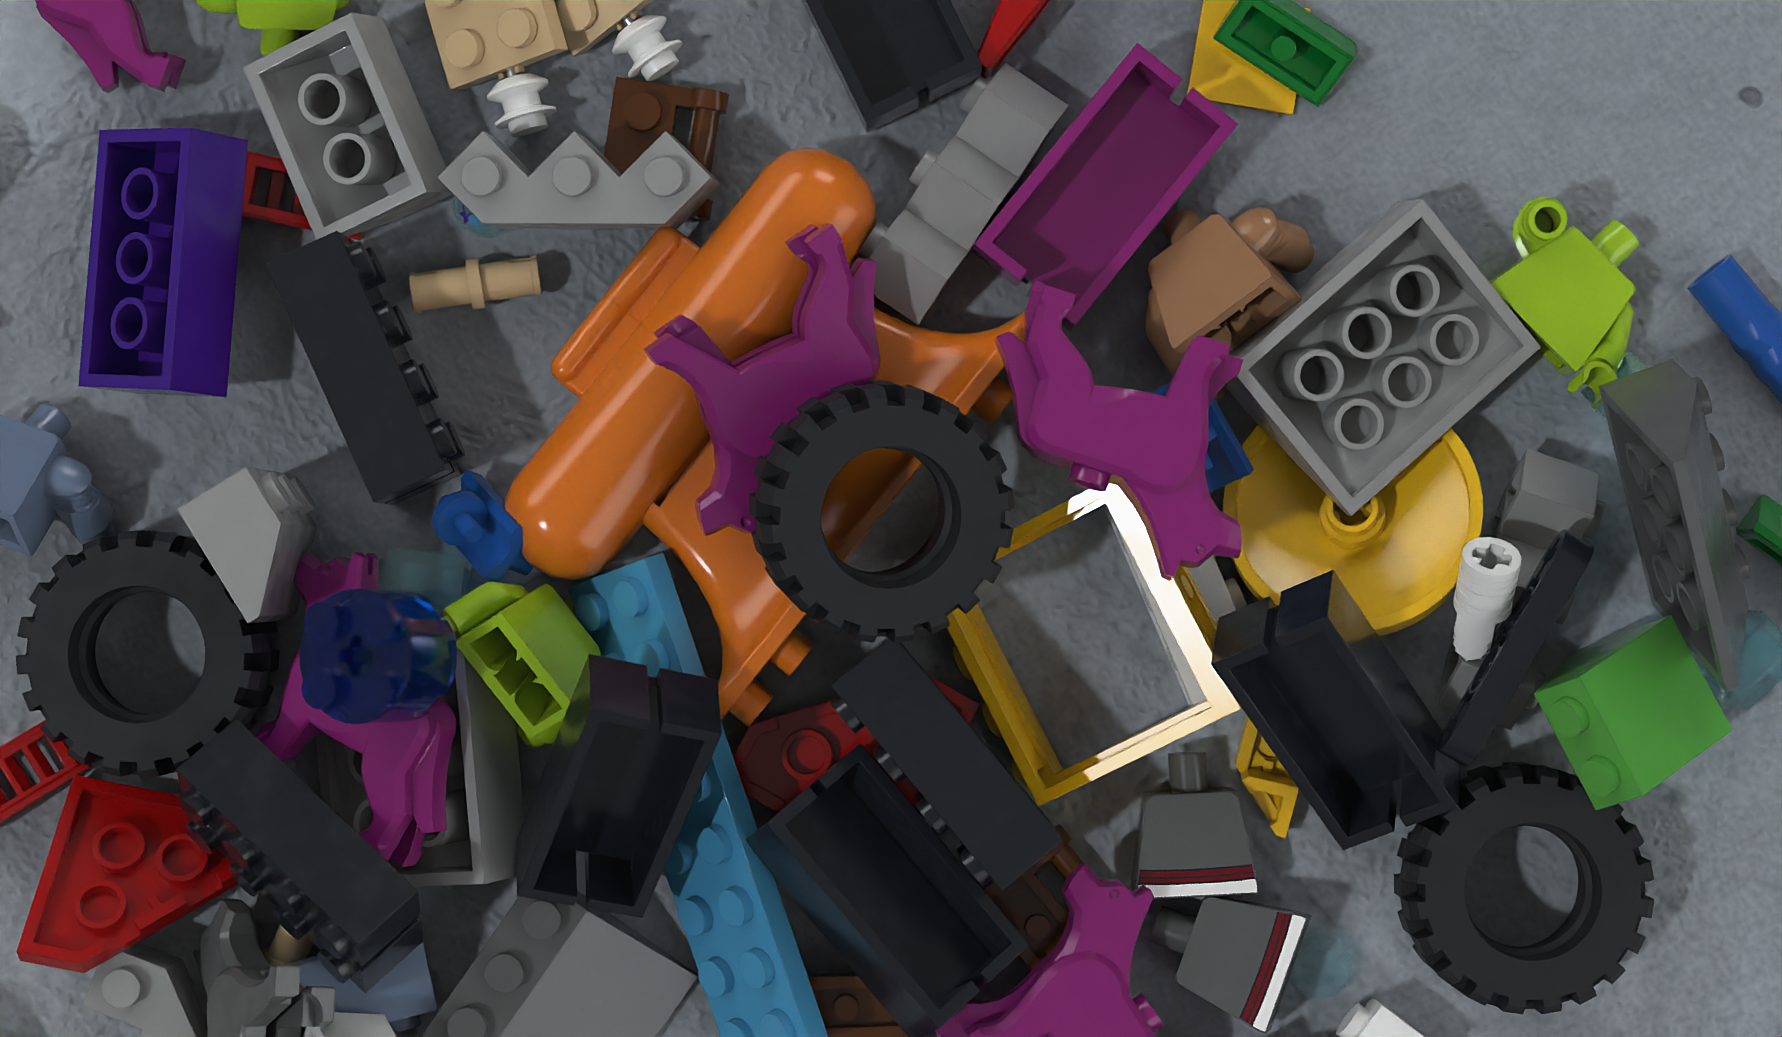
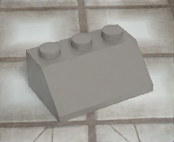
[243,12,453,240]
[177,467,317,623]

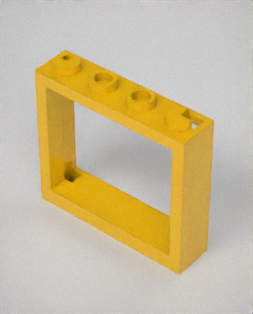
[946,483,1241,807]

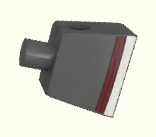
[1131,751,1259,899]
[1149,896,1312,1034]

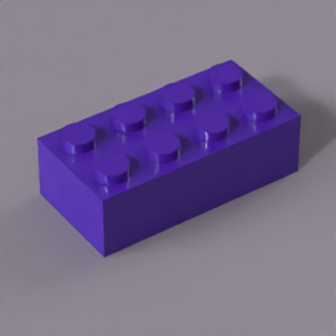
[78,128,248,397]

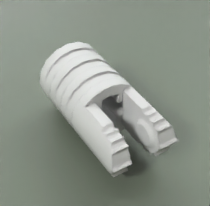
[1453,537,1522,662]

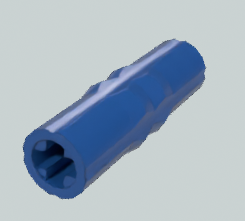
[1687,254,1782,404]

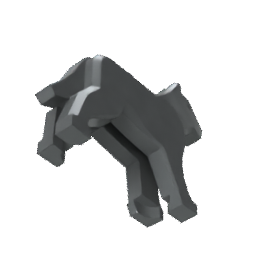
[193,898,336,1037]

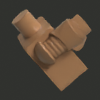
[1145,207,1314,402]

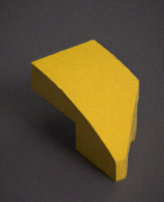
[1235,715,1299,838]

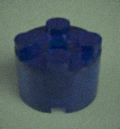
[300,589,457,724]

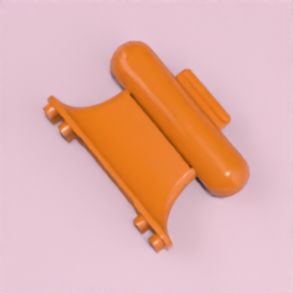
[504,147,1025,727]

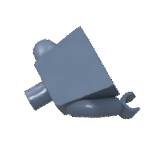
[0,404,115,556]

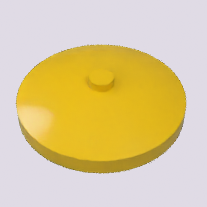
[1223,425,1483,636]

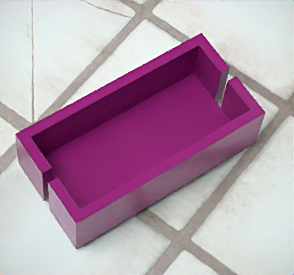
[972,43,1238,331]

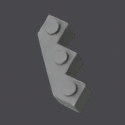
[859,63,1069,325]
[438,131,722,230]
[1438,448,1605,730]
[82,942,208,1037]

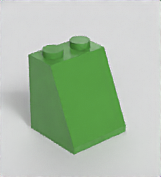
[1534,615,1732,810]

